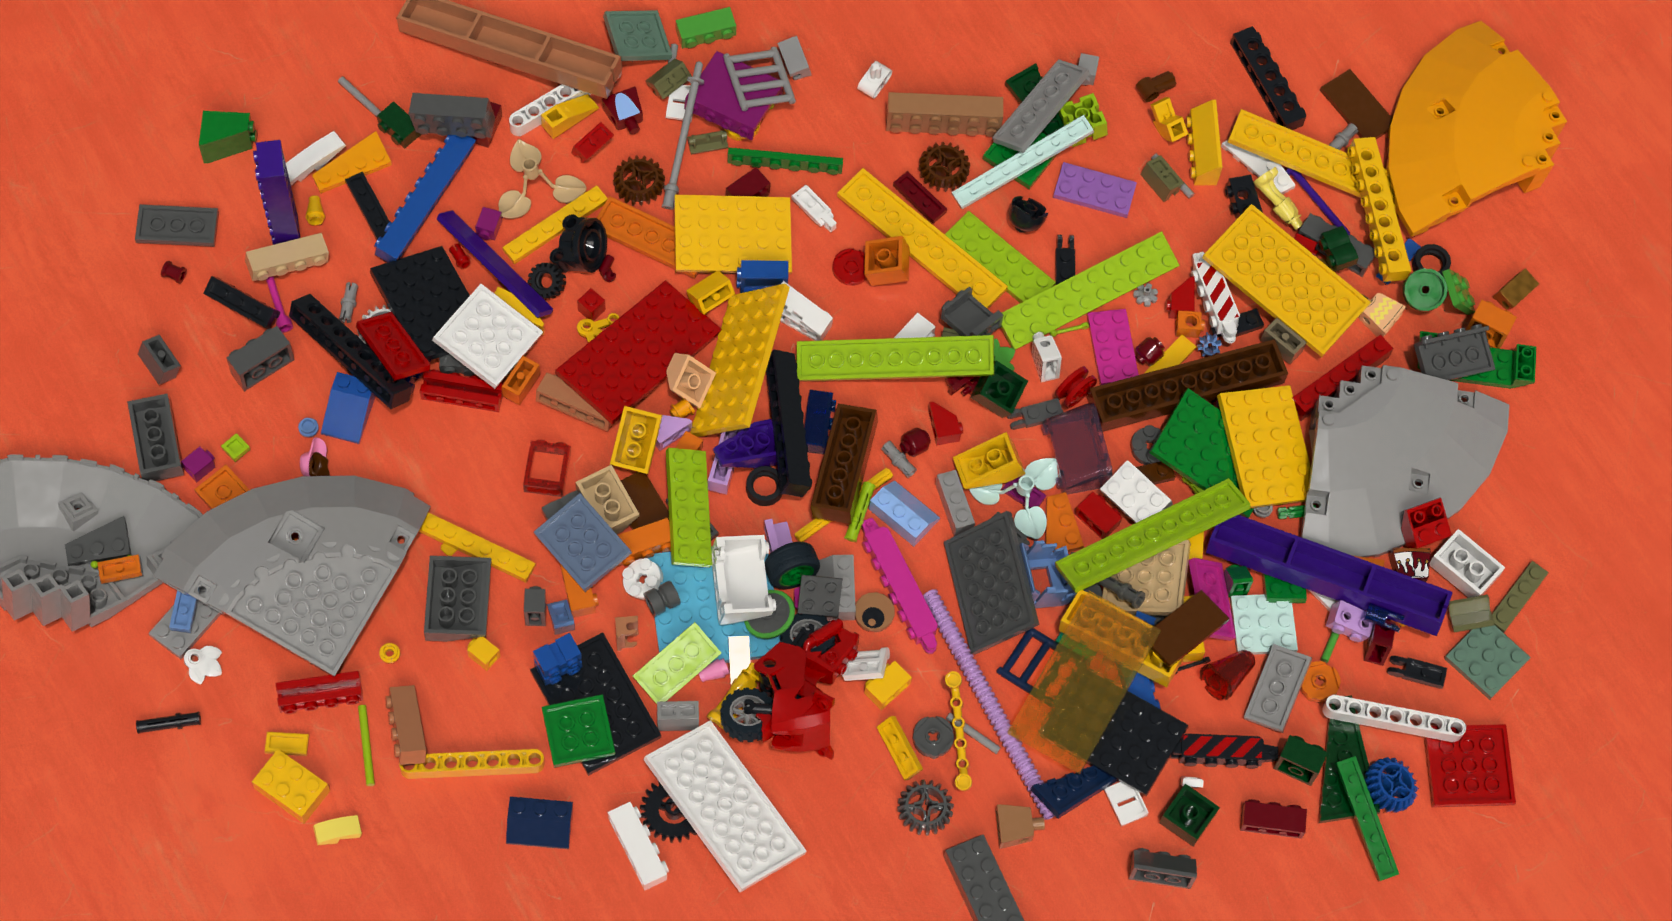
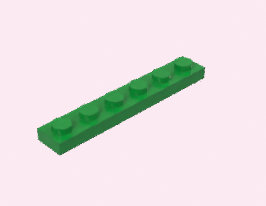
[728,148,843,175]
[1335,756,1399,882]

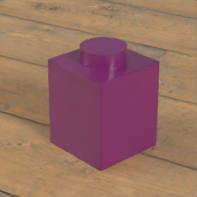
[475,207,502,240]
[181,446,215,483]

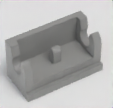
[778,36,812,80]
[657,701,699,731]

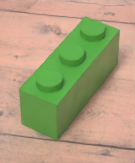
[676,7,736,49]

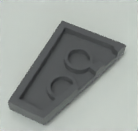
[65,516,130,566]

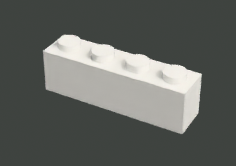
[608,802,669,891]

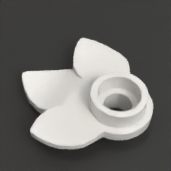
[184,646,222,685]

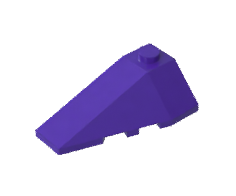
[713,419,777,468]

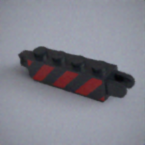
[1170,734,1279,769]

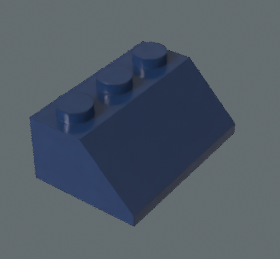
[506,796,573,849]

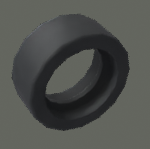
[1412,244,1451,277]
[746,466,783,506]

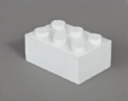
[1100,460,1173,523]
[1430,529,1506,598]

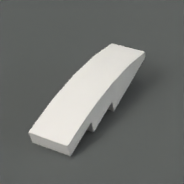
[286,131,346,186]

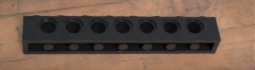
[289,294,412,409]

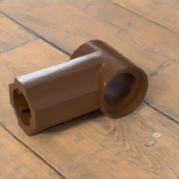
[1136,71,1177,102]

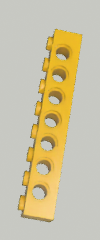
[1347,137,1411,282]

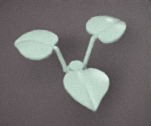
[969,458,1058,540]

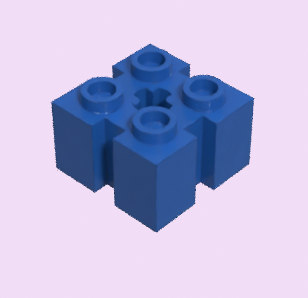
[533,633,582,685]

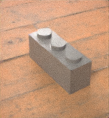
[935,470,975,536]

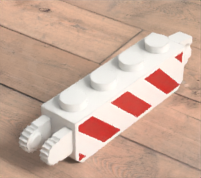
[1191,252,1240,344]

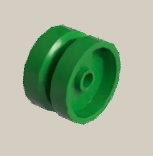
[1402,268,1448,311]

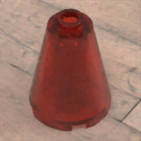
[1200,650,1255,701]

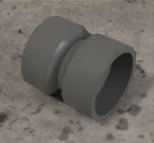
[643,581,681,616]

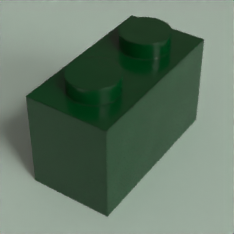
[377,101,422,148]

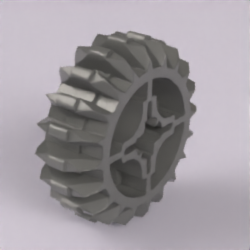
[897,779,954,836]

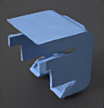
[1020,540,1077,608]

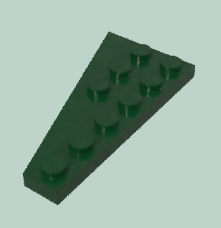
[1319,695,1380,823]

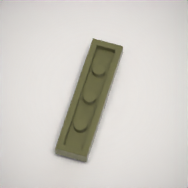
[1492,561,1549,633]

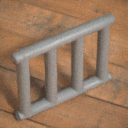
[723,47,796,111]

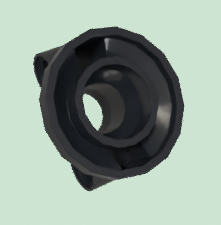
[549,214,607,273]

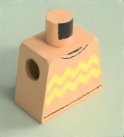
[1359,293,1406,337]

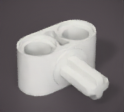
[857,61,893,99]

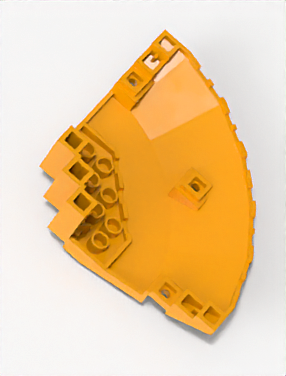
[1386,21,1567,237]

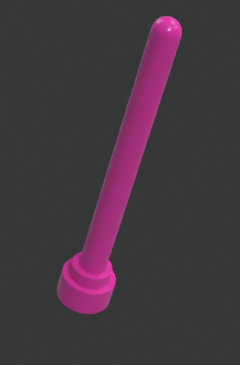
[266,276,293,333]

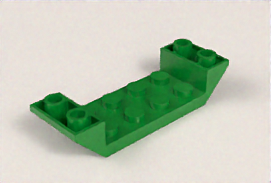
[1417,331,1536,389]

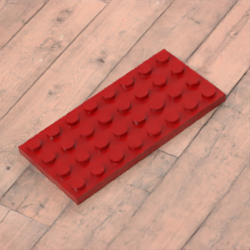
[555,280,722,424]

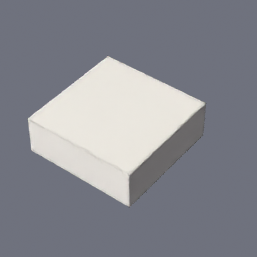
[1180,776,1204,788]

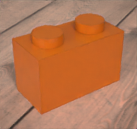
[502,356,541,405]

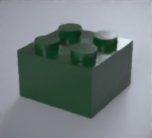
[970,360,1028,418]
[1273,735,1328,786]
[1159,784,1220,847]

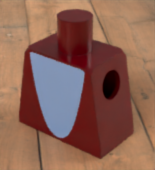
[602,86,643,135]

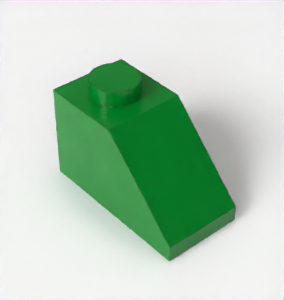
[1224,565,1253,598]

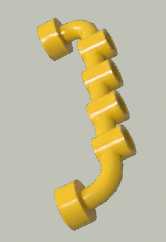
[945,671,972,791]

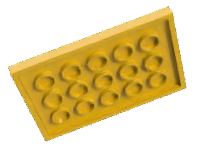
[674,195,792,274]
[1217,385,1311,508]

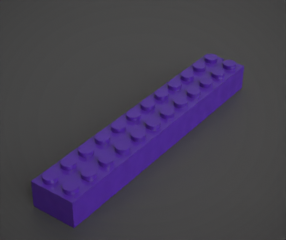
[1206,515,1453,636]

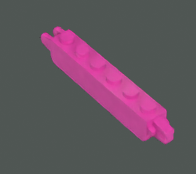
[862,518,938,654]

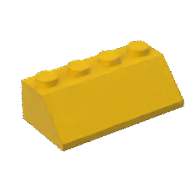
[1185,100,1223,186]

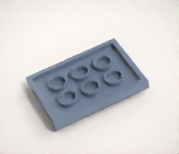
[534,493,632,592]

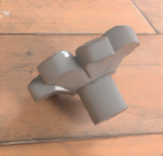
[1133,283,1158,307]

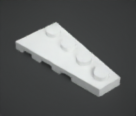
[1221,140,1296,194]

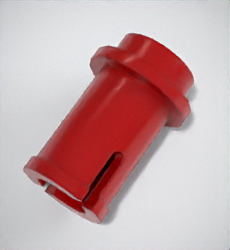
[449,243,471,269]

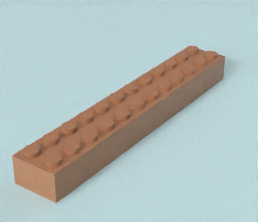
[396,0,623,99]

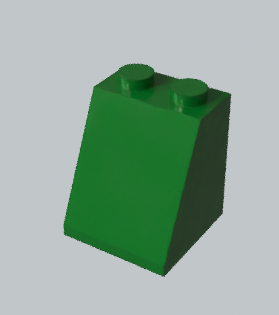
[199,111,257,164]

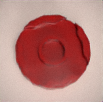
[832,248,867,286]

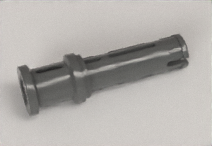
[1098,577,1146,608]

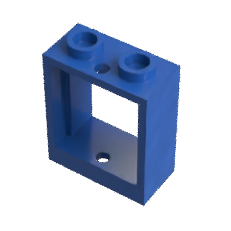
[737,260,788,293]

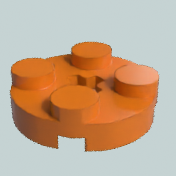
[1300,661,1341,702]

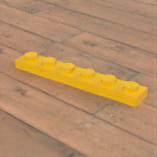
[502,185,608,265]
[419,512,536,583]

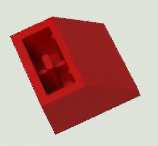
[1401,498,1452,548]

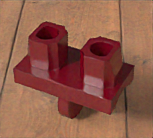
[945,376,978,396]

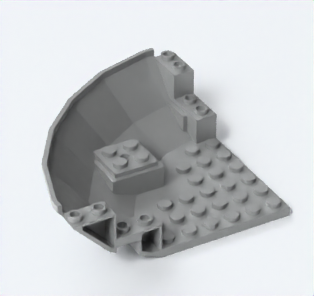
[153,476,431,676]

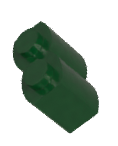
[1318,226,1359,272]

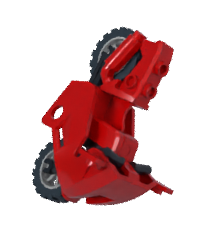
[720,613,859,760]

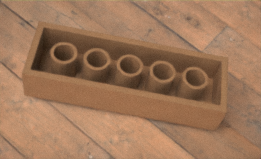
[886,92,1003,137]

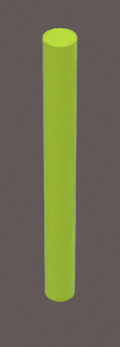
[358,705,375,786]

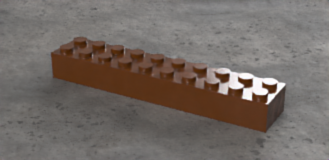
[1087,339,1288,432]

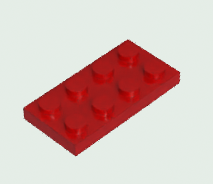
[356,312,431,380]

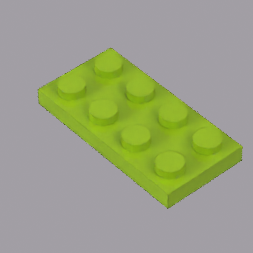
[632,622,721,704]

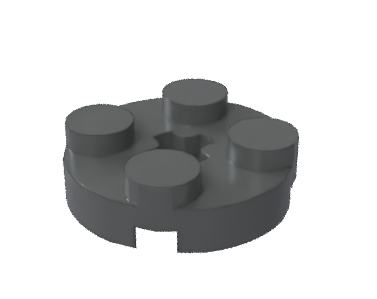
[1131,425,1162,465]
[912,716,954,759]

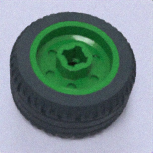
[765,542,820,589]

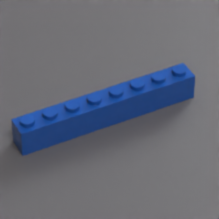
[374,135,476,262]

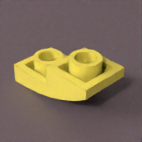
[313,815,362,845]

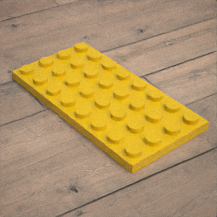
[1202,204,1371,357]
[690,283,790,437]

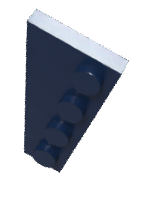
[1031,766,1118,819]

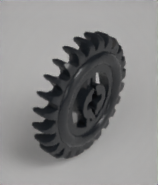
[640,781,697,843]

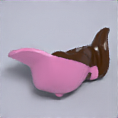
[300,437,330,476]

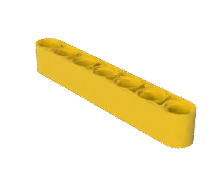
[399,749,545,779]

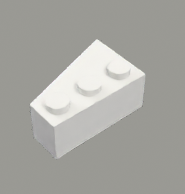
[780,281,833,341]

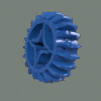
[1365,757,1419,813]

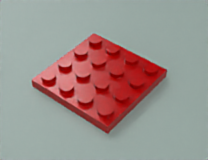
[1425,724,1516,807]

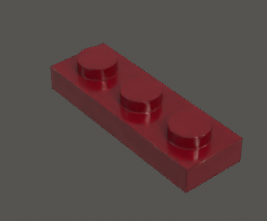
[893,171,947,224]

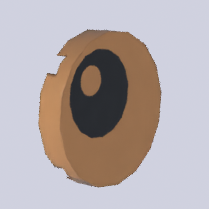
[855,592,895,632]

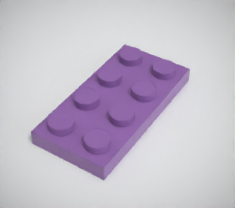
[1053,162,1137,218]

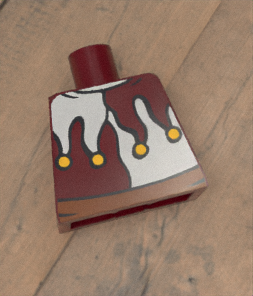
[1389,548,1431,582]
[1364,616,1396,666]

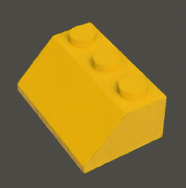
[610,406,663,474]

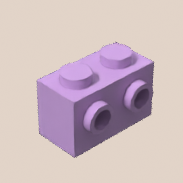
[1326,600,1376,642]

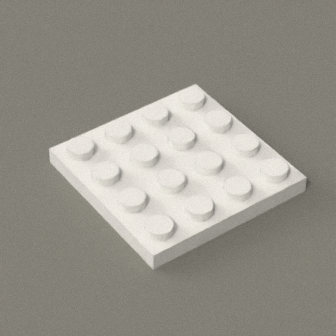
[432,284,543,389]

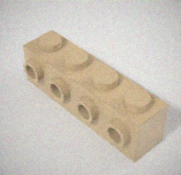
[245,233,329,281]

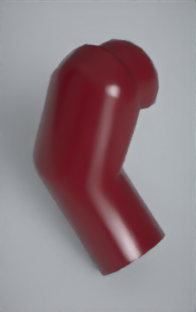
[599,255,616,282]

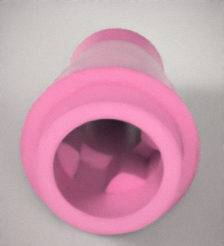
[699,658,730,682]

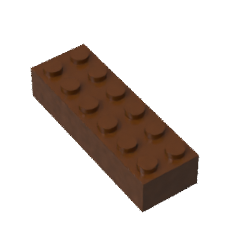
[811,403,878,524]

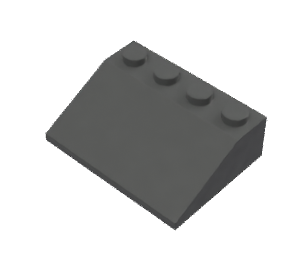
[424,556,491,642]

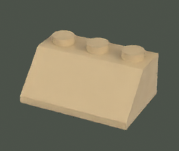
[575,465,640,534]

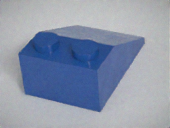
[321,372,376,444]

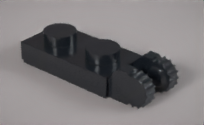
[1055,235,1075,285]
[1387,656,1447,689]

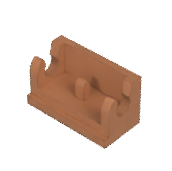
[615,616,639,651]

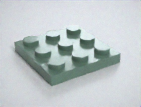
[603,10,672,61]
[1444,625,1531,700]

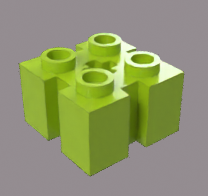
[1058,93,1108,147]

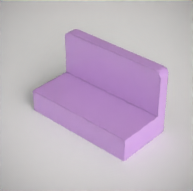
[764,519,792,553]

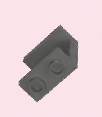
[941,287,1004,336]

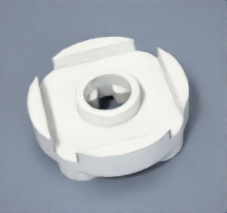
[622,558,663,600]

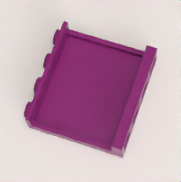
[684,51,783,140]

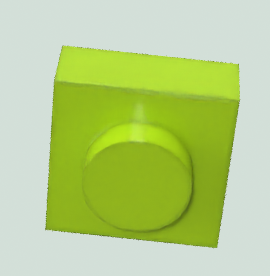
[221,433,250,462]

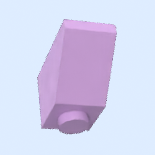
[655,415,692,451]

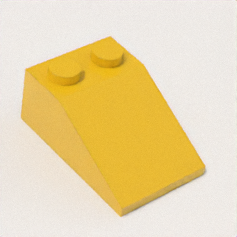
[953,432,1026,489]

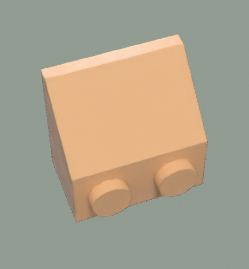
[666,353,716,408]

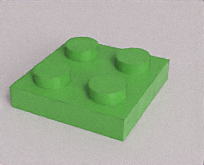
[1442,269,1475,315]

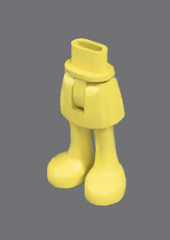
[1253,167,1303,230]

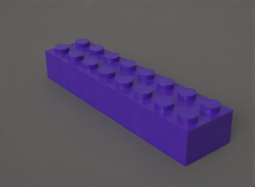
[253,140,300,245]

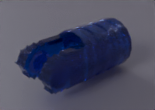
[1364,603,1405,633]

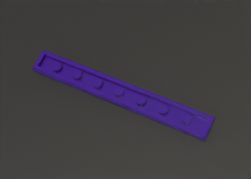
[437,210,553,318]

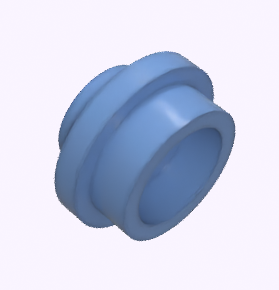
[298,418,319,437]

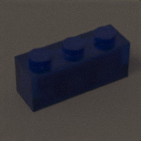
[804,390,836,454]

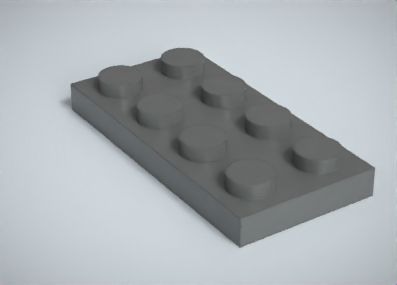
[135,204,219,247]

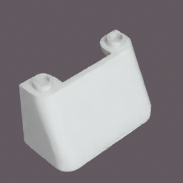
[712,535,776,625]

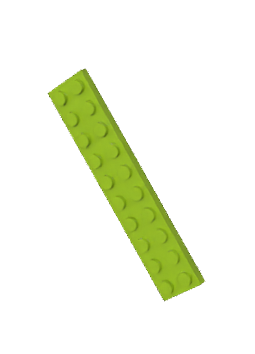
[1001,231,1180,350]
[797,335,994,382]
[1055,478,1251,593]

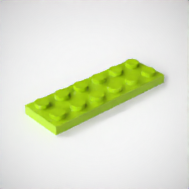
[945,211,1056,303]
[666,448,712,568]

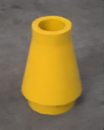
[305,196,325,226]

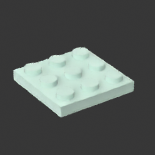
[1230,594,1298,655]

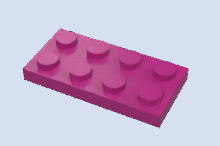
[1087,309,1139,385]
[1189,558,1236,641]

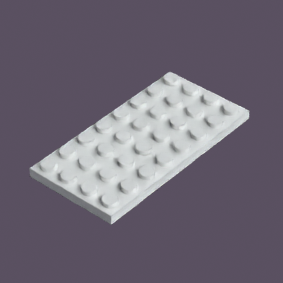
[644,720,807,892]

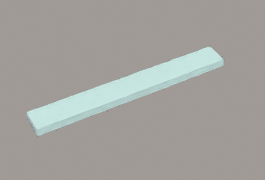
[952,115,1094,209]

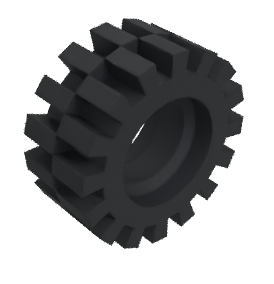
[528,263,566,298]

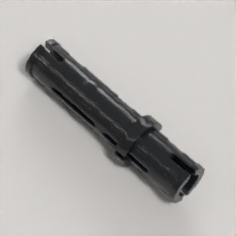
[136,711,201,734]

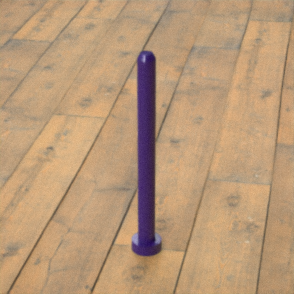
[1286,168,1350,235]

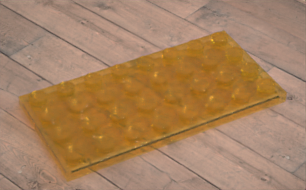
[1007,591,1161,775]

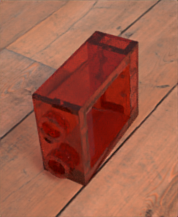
[523,440,571,497]

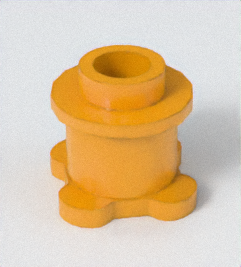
[669,398,695,418]

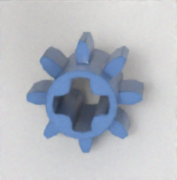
[1197,332,1222,357]

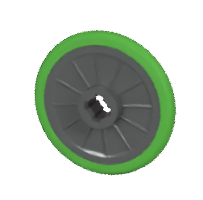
[744,590,795,639]

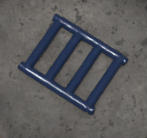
[996,628,1091,709]

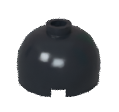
[1008,196,1048,233]

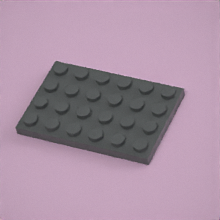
[944,511,1039,654]

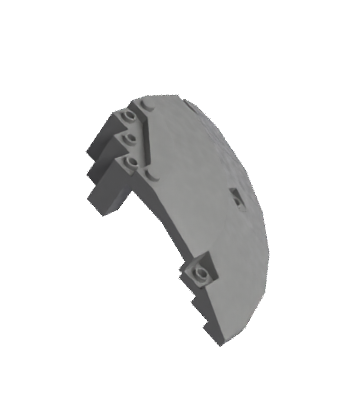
[1301,365,1509,557]
[0,454,203,632]

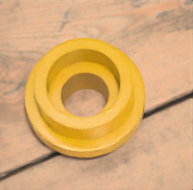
[379,643,400,663]

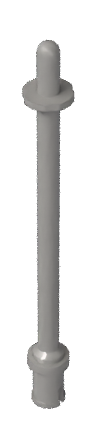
[662,61,704,210]

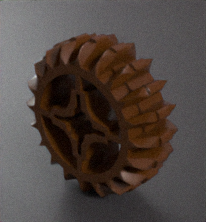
[918,142,970,192]
[613,155,665,206]

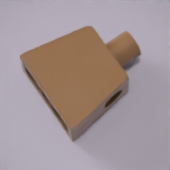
[995,804,1045,849]

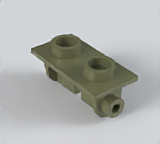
[687,130,728,154]

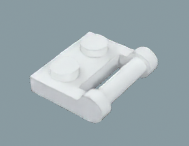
[842,647,890,681]

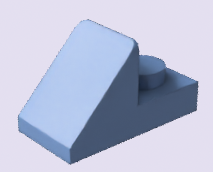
[547,599,575,635]

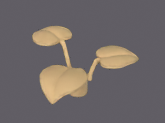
[498,139,587,219]

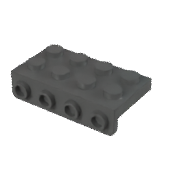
[1414,324,1495,380]

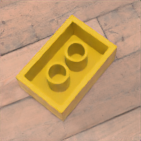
[252,749,330,824]

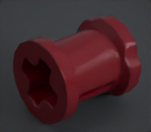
[161,261,187,284]

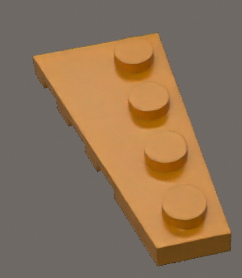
[312,131,392,194]

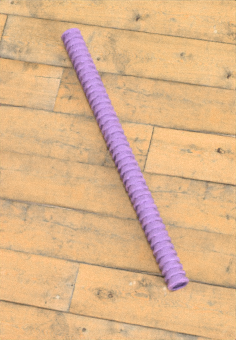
[923,589,1055,820]

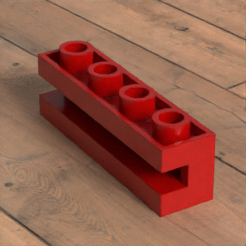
[420,369,503,412]
[275,671,363,714]

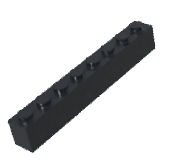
[766,349,812,497]

